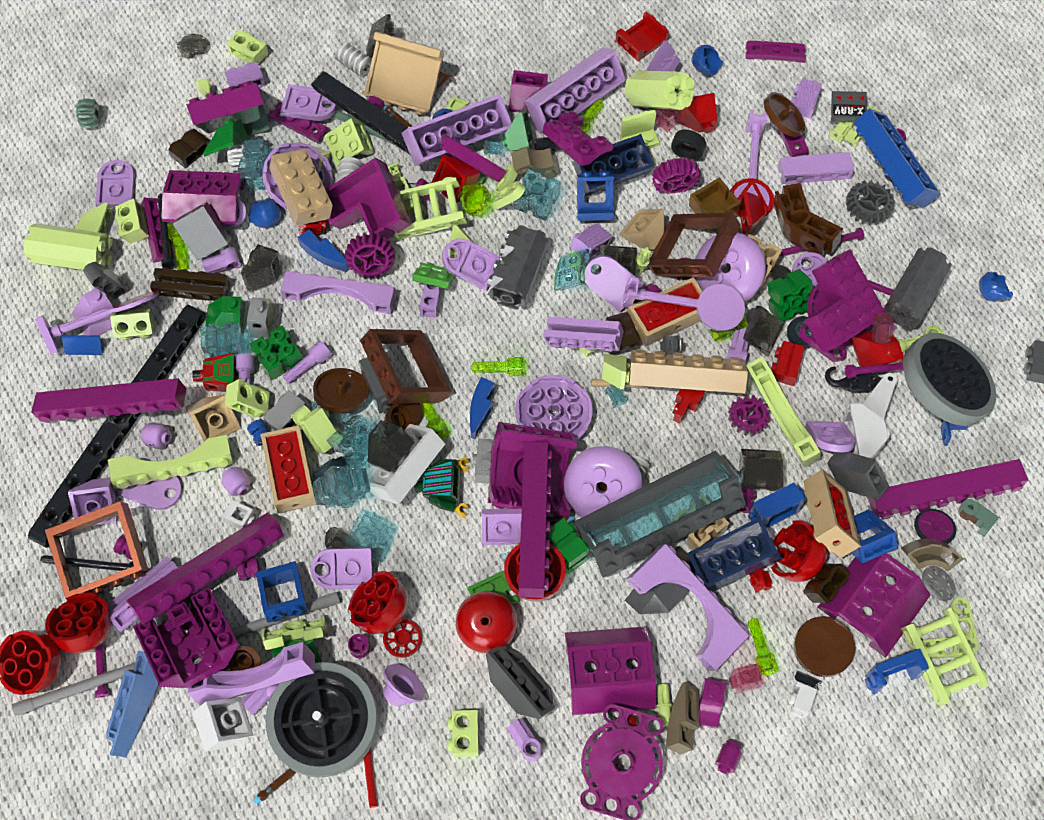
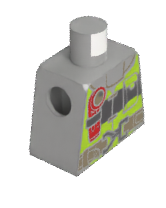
[247,297,275,339]

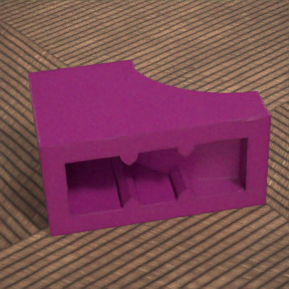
[699,678,726,729]

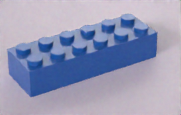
[854,108,941,208]

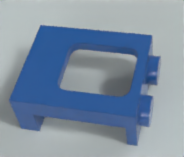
[577,171,614,221]
[865,649,929,695]

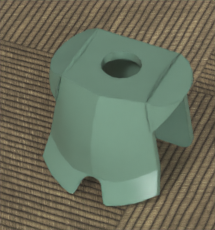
[230,104,270,137]

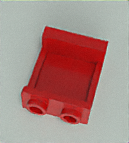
[615,11,669,61]

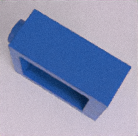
[748,482,805,528]
[851,509,898,563]
[256,561,308,623]

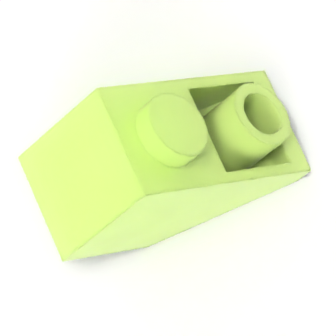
[602,354,630,389]

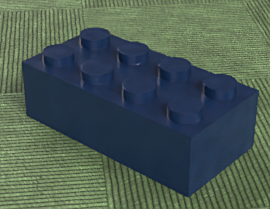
[572,134,654,195]
[687,517,782,592]

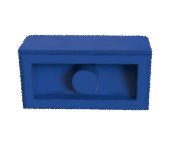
[62,335,104,355]

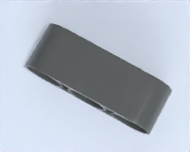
[83,262,127,299]

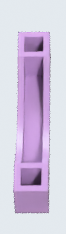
[280,271,395,314]
[188,642,315,706]

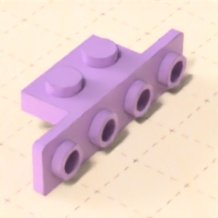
[646,40,681,71]

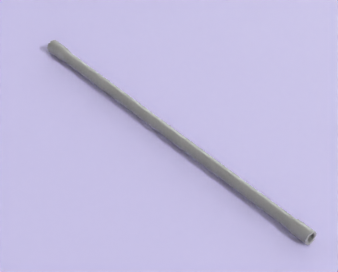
[12,592,340,716]

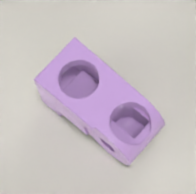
[419,284,441,318]

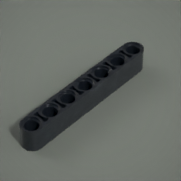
[311,71,408,151]

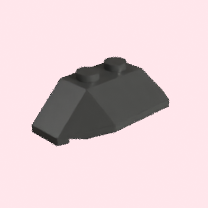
[625,546,696,615]
[486,646,555,719]

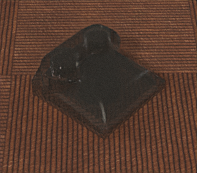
[743,306,784,357]

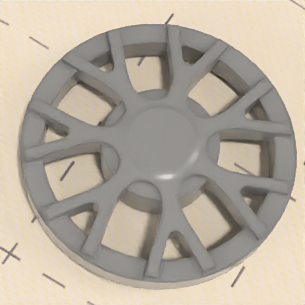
[922,566,956,601]

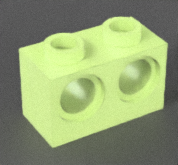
[227,29,268,65]
[115,199,149,244]
[110,307,155,340]
[225,379,270,417]
[448,710,479,757]

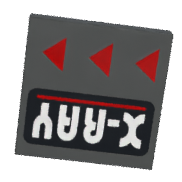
[831,91,867,122]

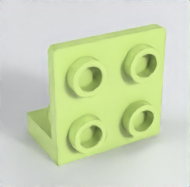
[620,110,660,149]
[324,118,375,166]

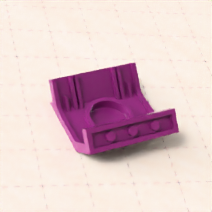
[487,422,577,517]

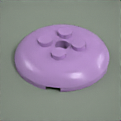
[262,142,334,209]
[694,232,766,302]
[515,375,592,440]
[564,446,643,518]

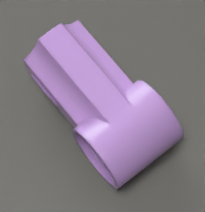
[202,247,241,274]
[726,329,751,361]
[240,683,279,715]
[507,718,541,762]

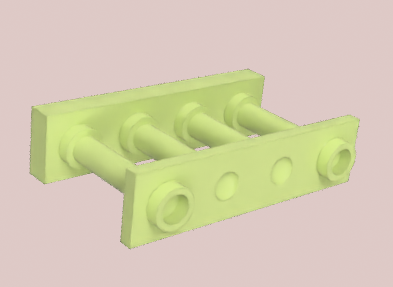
[394,177,467,240]
[901,608,989,706]

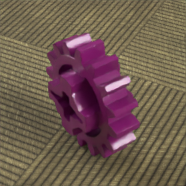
[728,394,771,436]

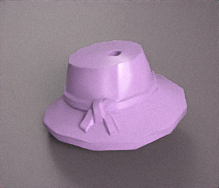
[383,663,425,707]

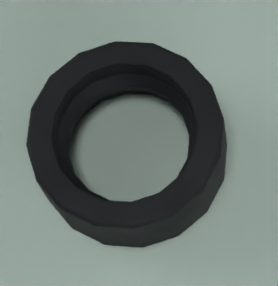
[671,129,706,161]

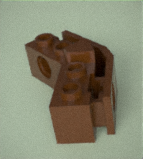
[774,183,843,256]

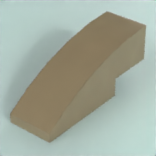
[666,682,699,755]

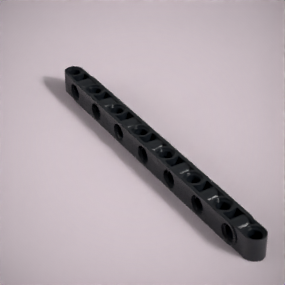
[28,305,206,548]

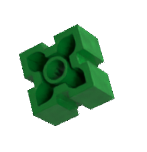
[768,268,812,323]
[249,325,303,381]
[545,518,589,574]

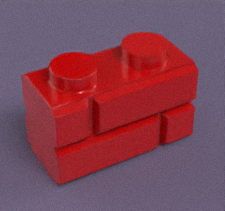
[771,341,805,386]

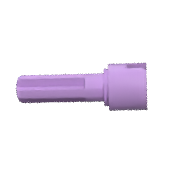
[283,340,332,384]
[235,353,255,384]

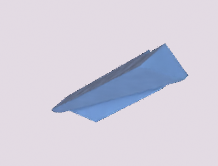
[106,651,158,757]

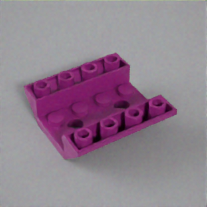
[162,170,246,225]
[817,553,931,658]
[133,587,239,688]
[565,627,656,716]

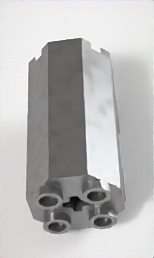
[487,225,548,310]
[884,248,952,331]

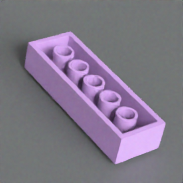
[525,47,626,133]
[401,94,512,166]

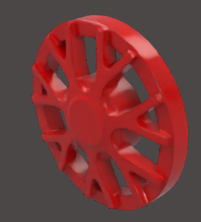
[383,619,422,658]

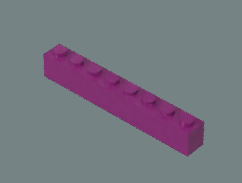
[31,378,187,423]
[519,442,552,598]
[867,459,1028,520]
[126,512,285,625]

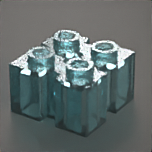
[238,139,272,190]
[513,169,561,221]
[200,322,245,358]
[326,415,386,471]
[312,466,371,508]

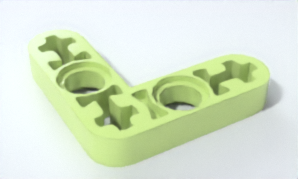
[489,163,526,209]
[922,597,979,659]

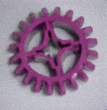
[652,157,701,194]
[345,231,395,279]

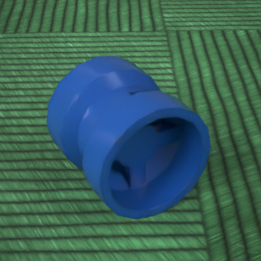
[247,419,271,446]

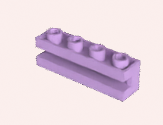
[778,152,854,185]
[543,317,624,352]
[101,556,178,632]

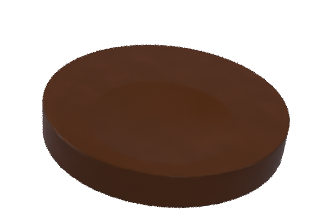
[763,92,806,137]
[313,368,369,414]
[793,617,855,677]

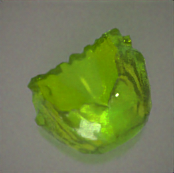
[460,183,491,217]

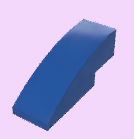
[297,230,349,272]
[470,377,495,440]

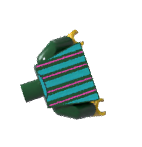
[414,457,470,517]

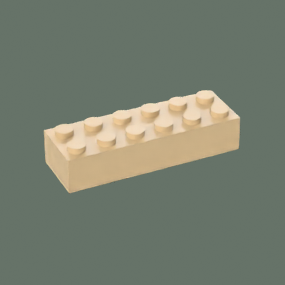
[629,350,748,394]

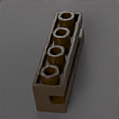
[150,267,230,301]

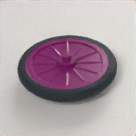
[914,509,957,544]

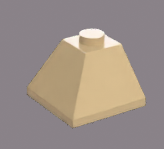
[619,209,664,250]
[186,394,241,441]

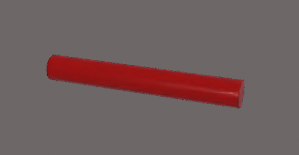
[364,748,378,808]

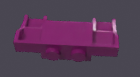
[543,111,613,166]

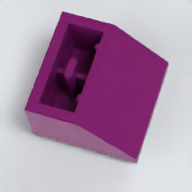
[509,70,548,113]

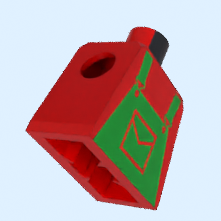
[192,353,237,392]

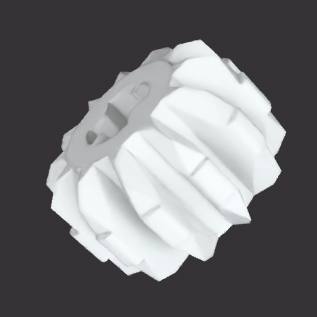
[227,145,251,175]

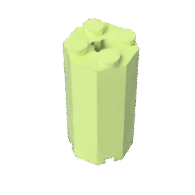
[624,71,695,110]
[24,223,113,270]

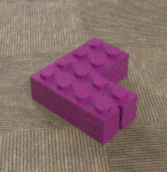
[186,81,264,125]
[325,157,411,239]
[804,249,887,353]

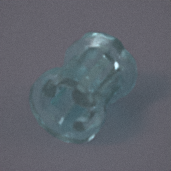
[484,139,503,156]
[604,384,628,408]

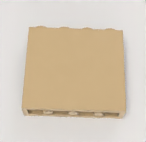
[361,32,445,115]

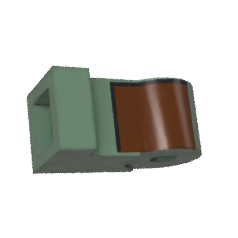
[958,499,999,537]

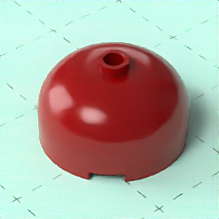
[771,520,828,582]
[504,542,566,602]
[348,571,408,634]
[455,591,517,654]
[45,592,112,654]
[0,630,61,695]

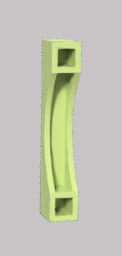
[746,356,821,467]
[108,435,233,489]

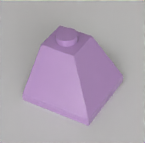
[72,288,123,336]
[68,477,117,526]

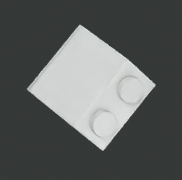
[192,697,253,752]

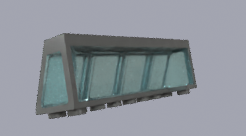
[574,450,746,578]

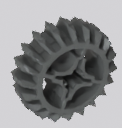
[846,180,895,226]

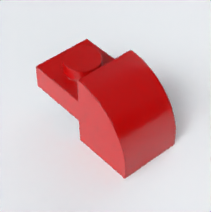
[672,389,705,424]

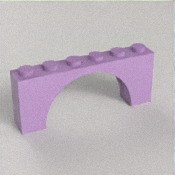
[626,544,749,671]

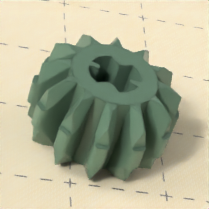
[75,98,101,128]

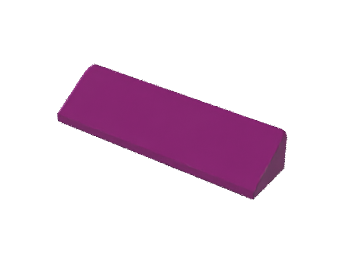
[441,134,506,182]
[141,197,174,263]

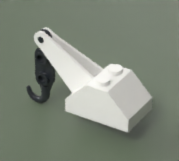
[825,366,897,459]

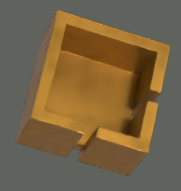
[689,177,741,231]

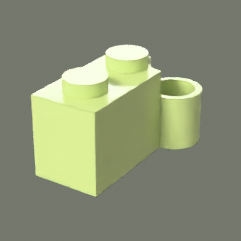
[291,405,342,454]

